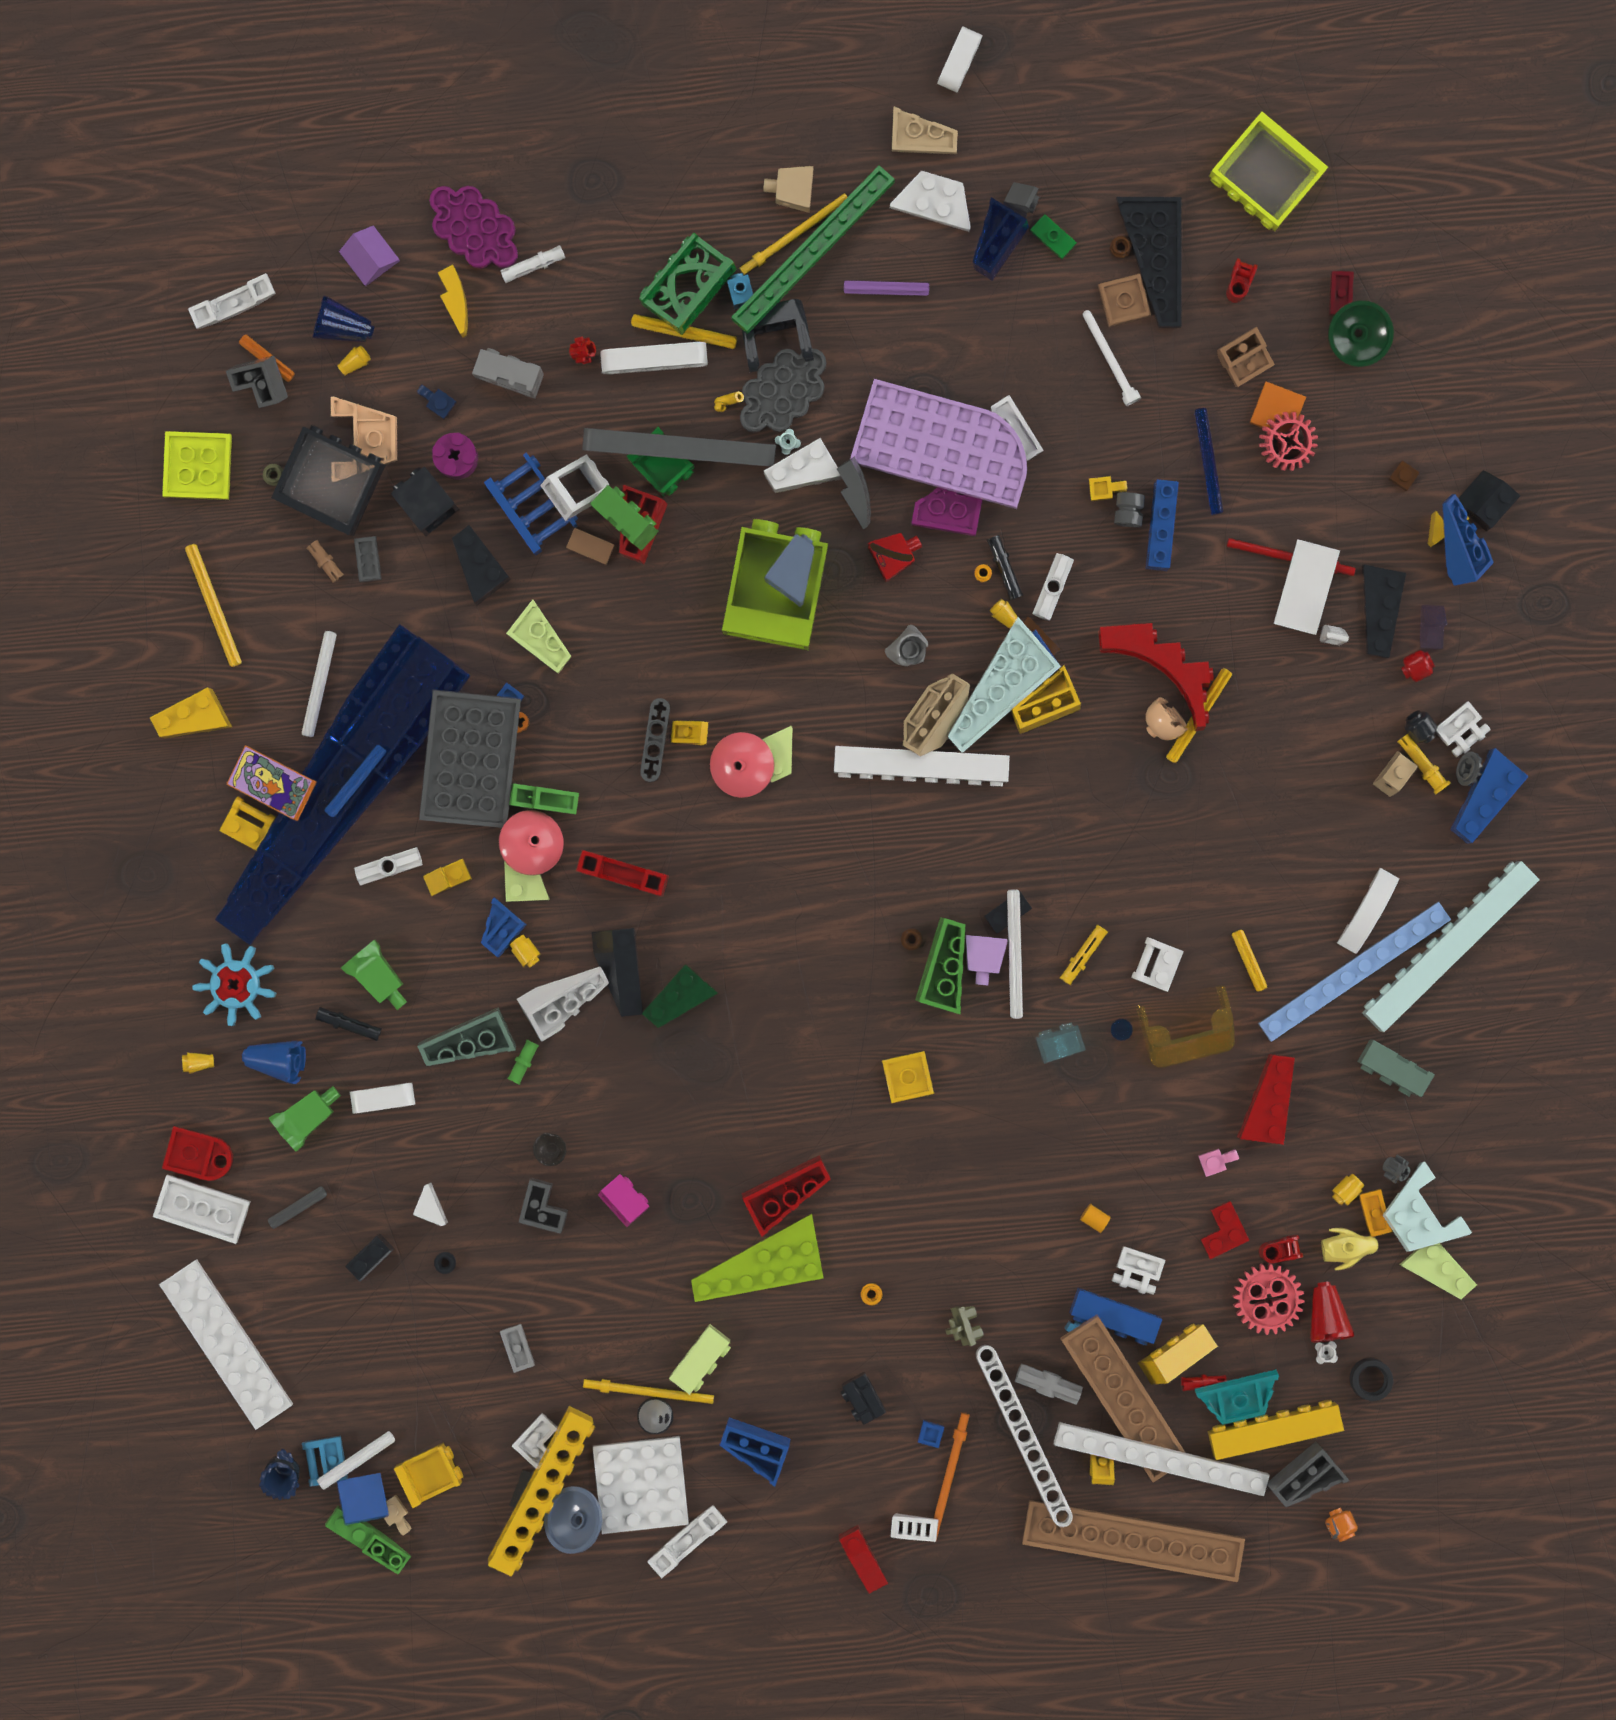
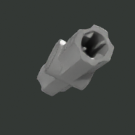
[1015,1364,1083,1405]

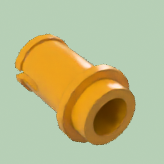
[974,564,992,582]

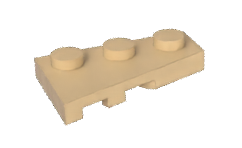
[892,107,958,154]

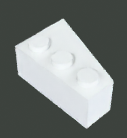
[764,438,842,493]

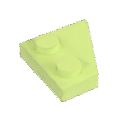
[762,726,793,783]

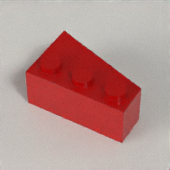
[619,485,668,564]

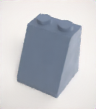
[765,534,814,607]

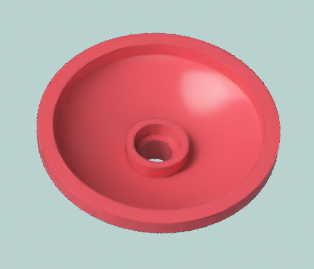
[710,732,774,798]
[499,810,564,875]

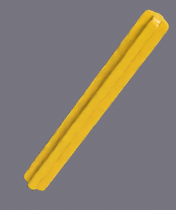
[631,314,737,349]
[1166,668,1232,763]

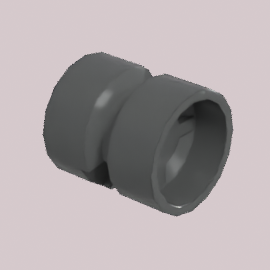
[1114,492,1145,527]

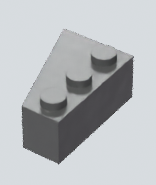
[1267,1441,1349,1507]

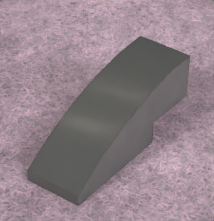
[837,456,871,529]

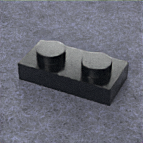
[984,891,1032,934]

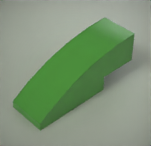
[509,784,579,814]

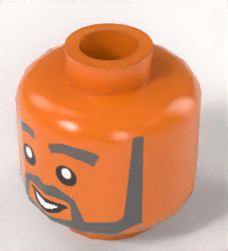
[1325,1508,1358,1542]

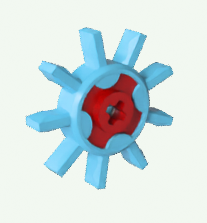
[192,944,276,1026]

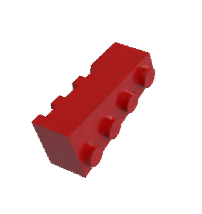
[1237,1054,1295,1145]
[742,1155,831,1237]

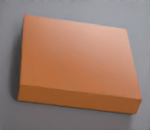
[1249,382,1306,438]

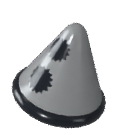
[637,1397,673,1435]

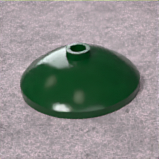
[1328,301,1394,367]

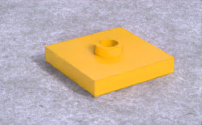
[882,1051,934,1103]

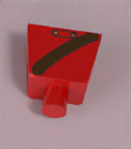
[867,533,922,582]

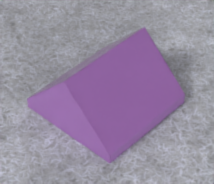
[339,225,400,286]

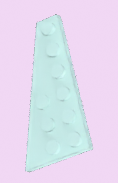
[947,617,1061,753]

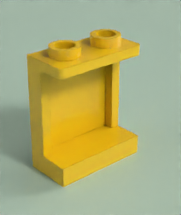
[394,1442,463,1508]

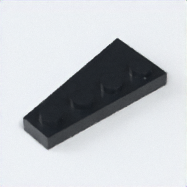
[1362,565,1406,659]

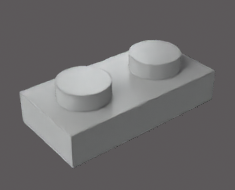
[500,1323,535,1373]

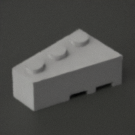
[472,348,544,399]

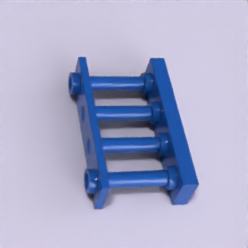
[484,452,578,556]

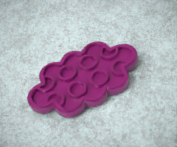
[429,186,518,269]

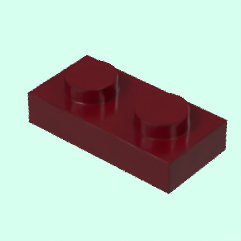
[1329,271,1354,316]

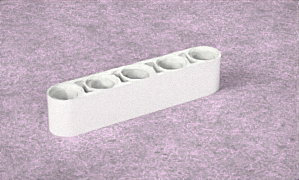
[600,342,708,374]

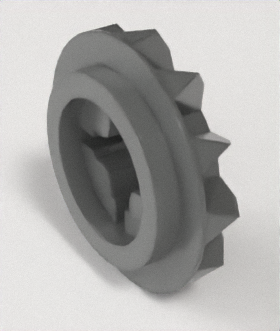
[1456,752,1483,786]

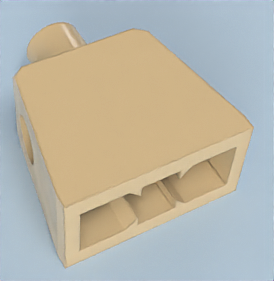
[764,166,813,212]
[1373,751,1418,797]

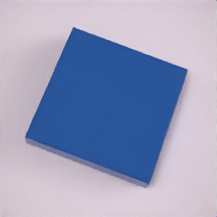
[337,1473,389,1525]

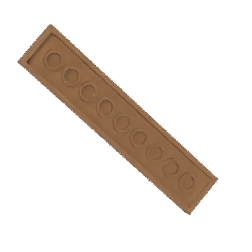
[1022,1500,1245,1582]

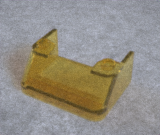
[1136,985,1235,1068]

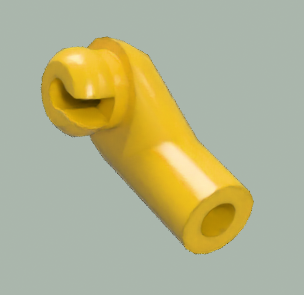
[714,391,744,412]

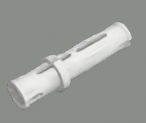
[500,245,565,283]

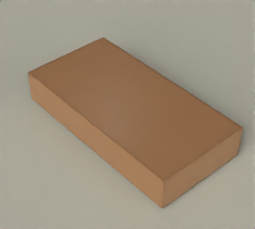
[566,528,615,565]

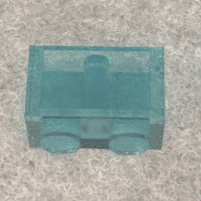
[1035,1022,1086,1064]

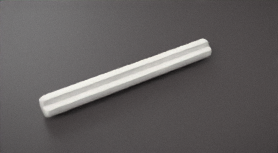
[302,631,337,737]

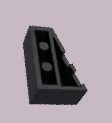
[452,525,511,605]

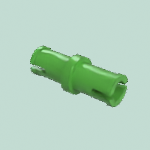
[507,1040,539,1085]

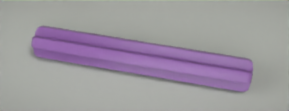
[844,280,929,296]

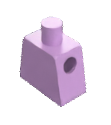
[965,935,1007,985]

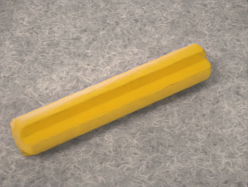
[1232,930,1267,991]

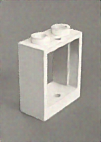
[540,454,609,521]

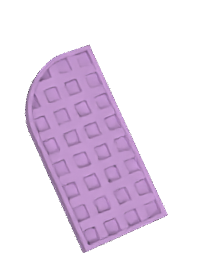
[850,379,1027,509]

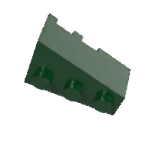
[642,964,718,1028]

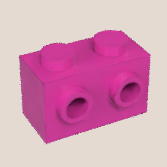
[598,1174,649,1227]

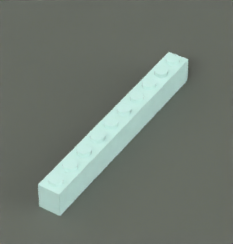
[1362,861,1539,1032]

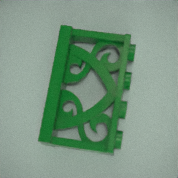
[639,233,737,335]

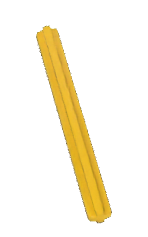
[185,544,242,667]

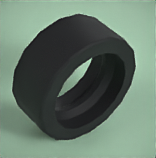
[1349,1358,1393,1401]

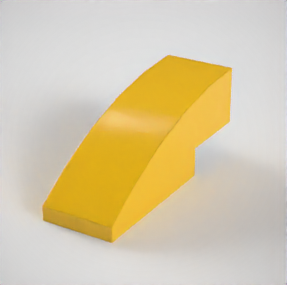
[438,265,468,338]

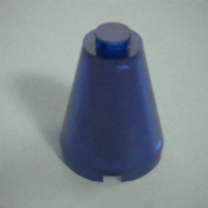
[312,295,375,342]

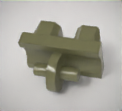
[945,1306,984,1346]

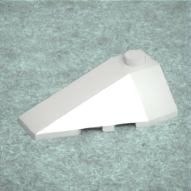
[517,967,609,1041]

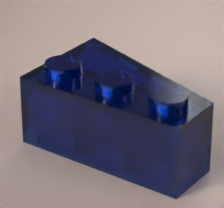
[973,197,1029,281]

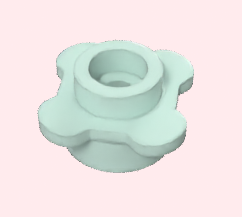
[775,429,801,455]

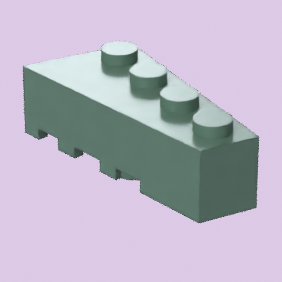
[417,1007,516,1066]

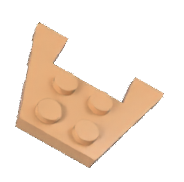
[331,397,397,482]

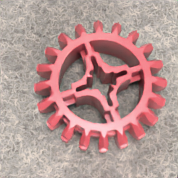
[1259,412,1318,471]

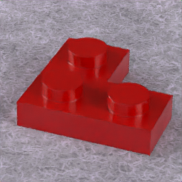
[1200,1200,1250,1259]

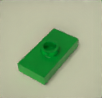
[1030,214,1077,260]

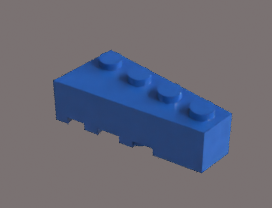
[1450,748,1529,844]

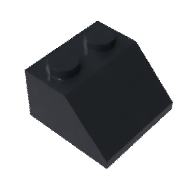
[1458,470,1521,531]

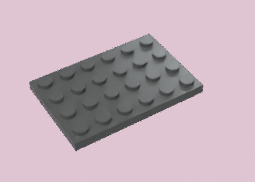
[419,689,521,828]

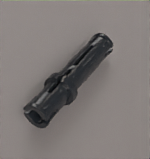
[987,535,1023,601]
[315,1007,382,1041]

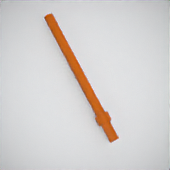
[929,1413,970,1537]

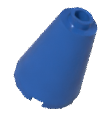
[242,1041,306,1084]

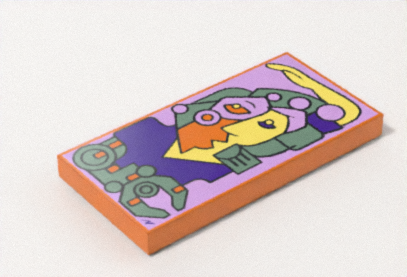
[227,745,316,821]

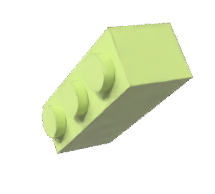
[669,1324,731,1395]

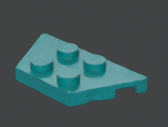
[1195,1370,1279,1425]

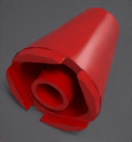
[1310,1282,1354,1343]

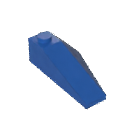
[1443,494,1494,586]

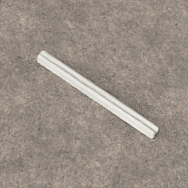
[1007,889,1023,1019]

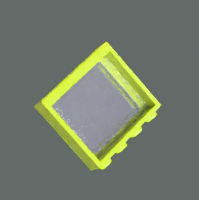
[1209,112,1328,231]

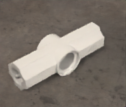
[1032,553,1074,621]
[354,847,423,886]

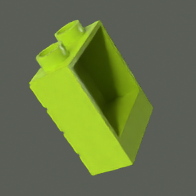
[722,519,828,650]

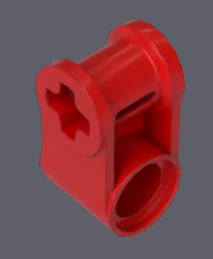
[1226,258,1258,303]
[1259,1235,1304,1263]

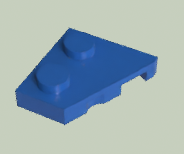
[481,897,527,958]

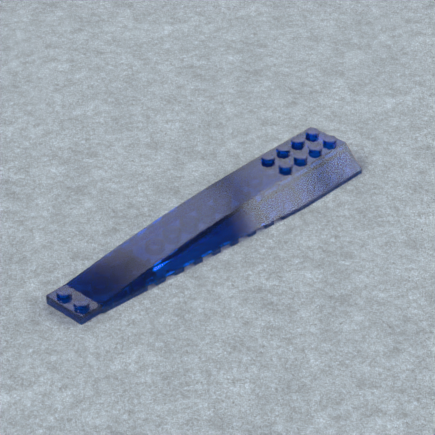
[215,624,471,945]

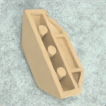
[903,674,970,756]

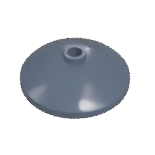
[544,1487,602,1554]

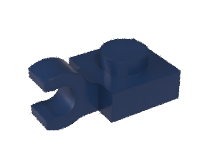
[417,384,457,419]

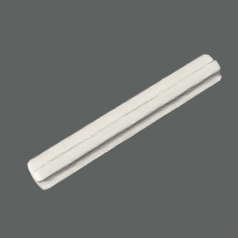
[317,1431,395,1489]

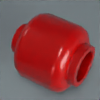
[1401,650,1435,682]

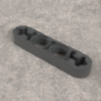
[641,698,670,782]

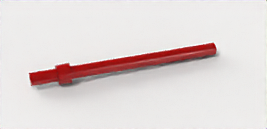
[1227,538,1356,576]

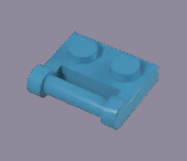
[302,1436,348,1486]

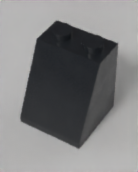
[391,466,460,536]

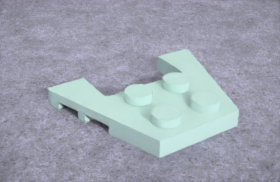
[1383,1161,1472,1252]

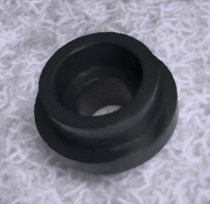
[434,1252,456,1274]

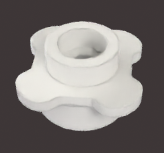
[1315,1341,1338,1364]

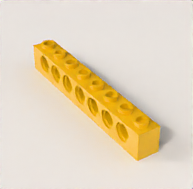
[488,1406,595,1577]

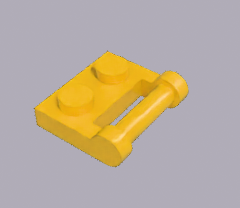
[219,797,276,851]

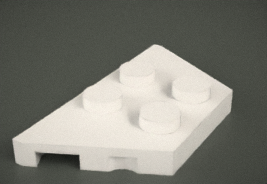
[890,171,971,232]

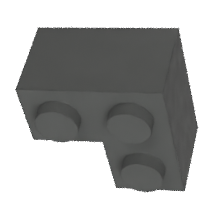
[226,356,288,408]
[518,1178,568,1234]

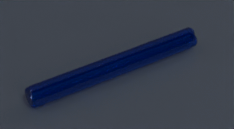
[1195,408,1223,515]

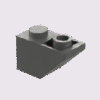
[1003,182,1040,218]

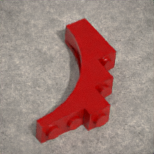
[1098,623,1214,731]

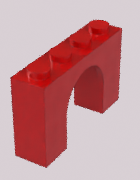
[576,850,669,896]

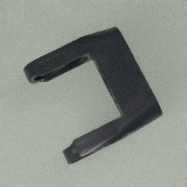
[742,299,814,372]

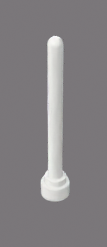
[1083,310,1141,406]

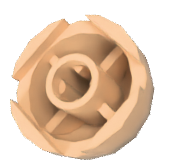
[1146,697,1188,741]

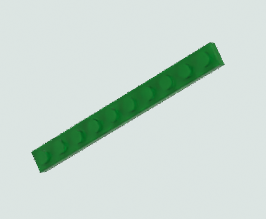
[731,166,895,334]

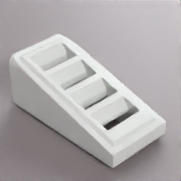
[1319,625,1349,646]
[891,1513,939,1542]

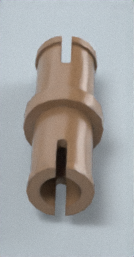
[306,540,344,583]

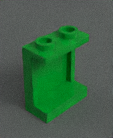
[626,427,695,497]

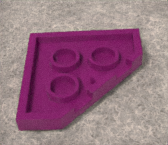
[911,487,982,536]

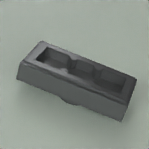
[354,536,382,583]

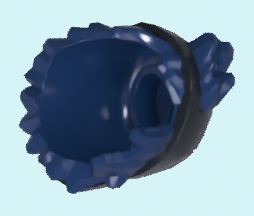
[259,1449,300,1500]

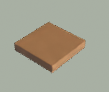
[1098,274,1151,327]

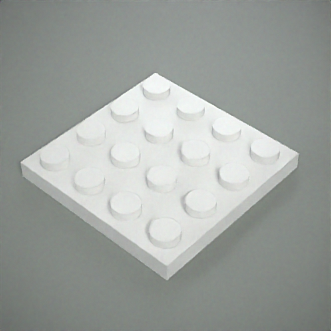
[593,1436,689,1534]

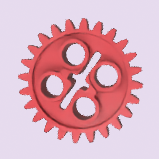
[1232,1263,1305,1335]

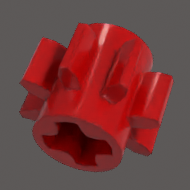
[569,336,596,364]

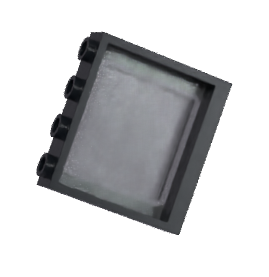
[271,425,386,536]

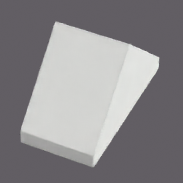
[413,1183,448,1226]

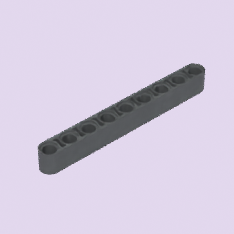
[582,428,776,466]

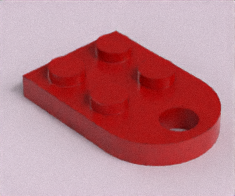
[162,1126,233,1181]

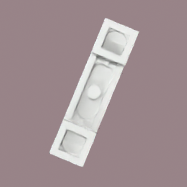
[188,273,276,329]
[1337,868,1399,954]
[647,1505,727,1578]

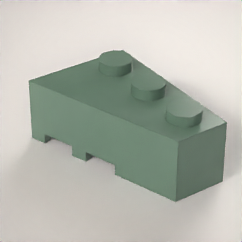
[1357,1039,1435,1097]

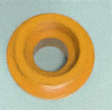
[861,1283,882,1305]

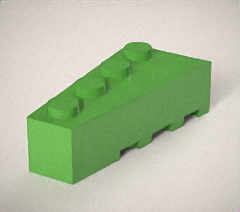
[915,917,965,1014]

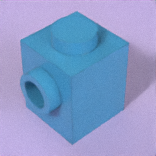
[727,273,753,309]

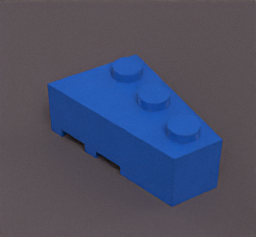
[720,1417,791,1487]

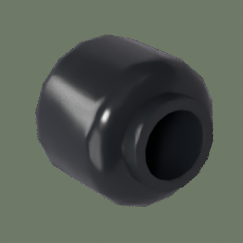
[1404,710,1437,743]

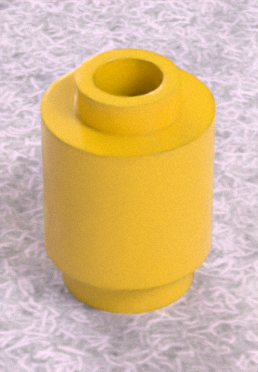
[510,934,541,968]
[1332,1174,1365,1206]

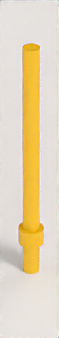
[739,193,847,275]
[583,1379,714,1404]

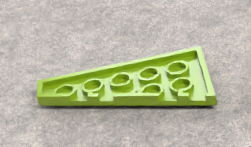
[691,1213,824,1302]

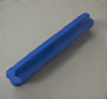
[325,745,387,817]

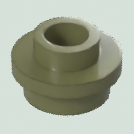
[263,464,283,486]

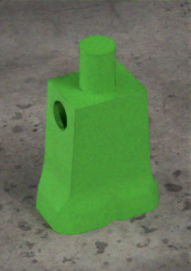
[341,939,407,1010]
[269,1086,341,1152]

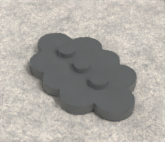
[740,348,826,433]

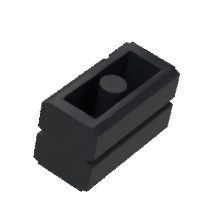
[345,1234,394,1282]
[840,1371,886,1425]

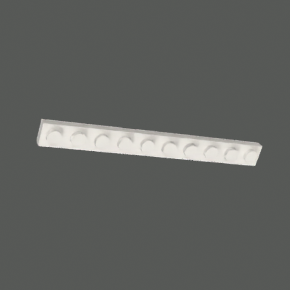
[1054,1422,1270,1496]

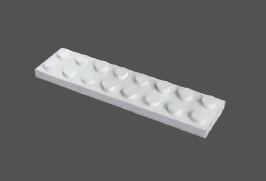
[159,1260,293,1430]

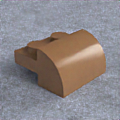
[1217,327,1275,387]

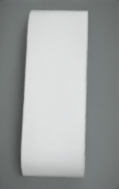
[937,27,983,92]
[350,1083,415,1114]

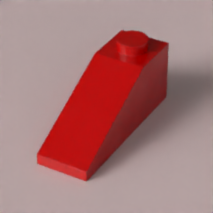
[839,1525,888,1593]

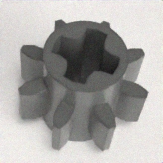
[1383,1155,1410,1183]

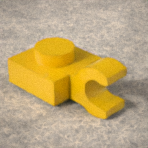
[1089,476,1127,501]

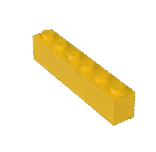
[1208,1400,1344,1460]

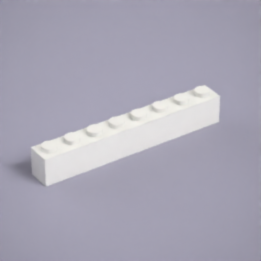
[834,746,1010,786]

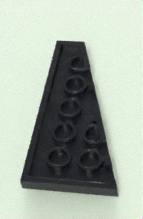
[1116,197,1181,328]

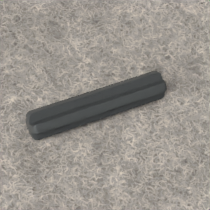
[268,1186,327,1229]

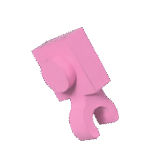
[1198,1148,1239,1177]

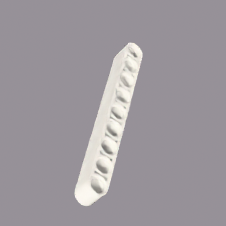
[976,1345,1073,1527]

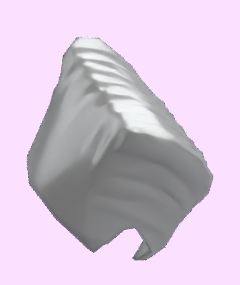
[885,625,928,666]

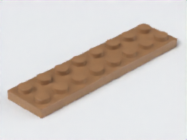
[1060,1315,1186,1482]

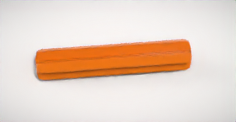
[239,335,295,382]

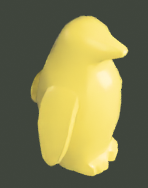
[1321,1228,1378,1270]

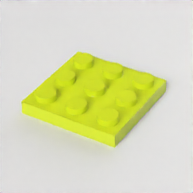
[162,431,232,500]

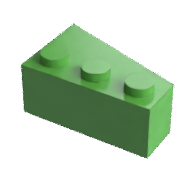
[590,485,659,551]

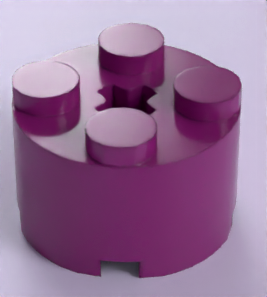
[432,433,478,480]

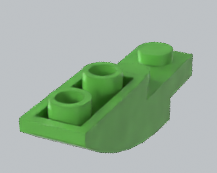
[325,1506,411,1574]

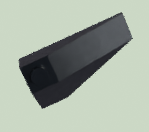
[592,928,643,1017]

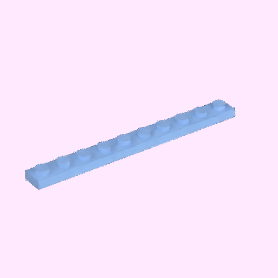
[1258,902,1451,1042]

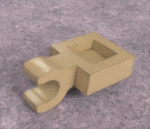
[384,1495,412,1536]

